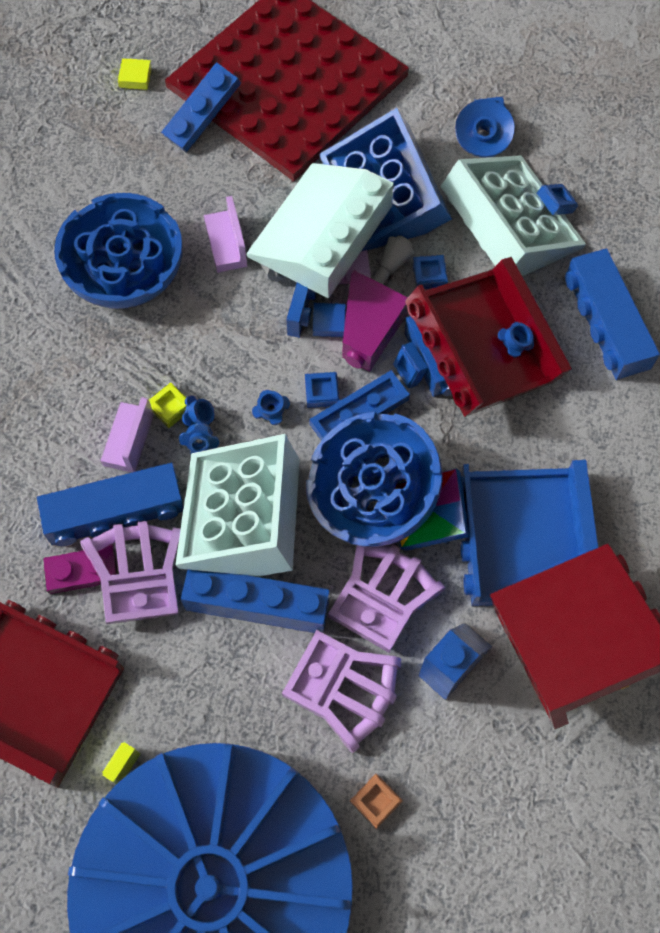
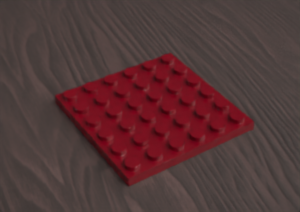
[165,0,409,181]

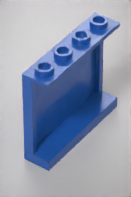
[460,460,598,606]

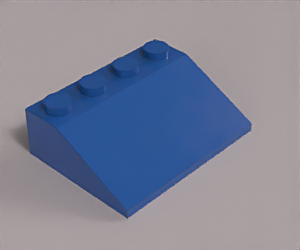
[319,108,452,252]

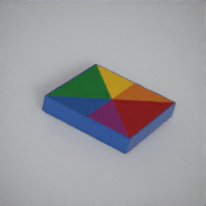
[395,468,470,551]

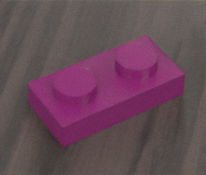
[43,545,118,595]

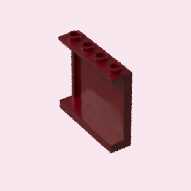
[405,257,572,417]
[490,544,660,729]
[0,600,124,788]

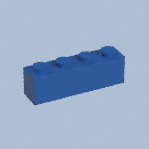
[565,248,660,380]
[37,462,184,546]
[181,570,330,633]

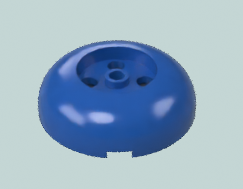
[54,193,183,309]
[306,412,443,547]

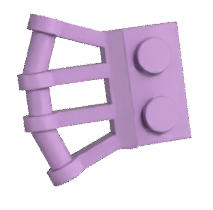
[80,521,181,625]
[328,544,446,653]
[282,630,402,753]

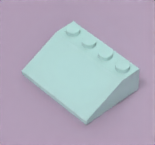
[440,156,586,276]
[247,163,394,299]
[176,434,300,576]

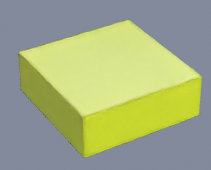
[118,58,152,90]
[149,382,186,429]
[102,742,140,784]

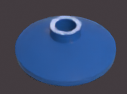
[455,99,515,157]

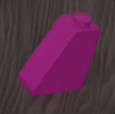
[342,270,408,372]

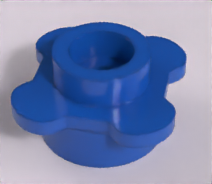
[498,322,534,357]
[252,390,290,425]
[182,395,215,426]
[179,422,219,454]

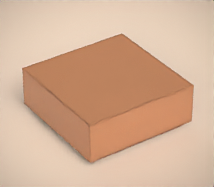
[350,774,403,829]

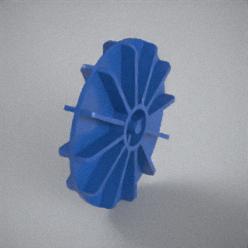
[67,743,352,933]

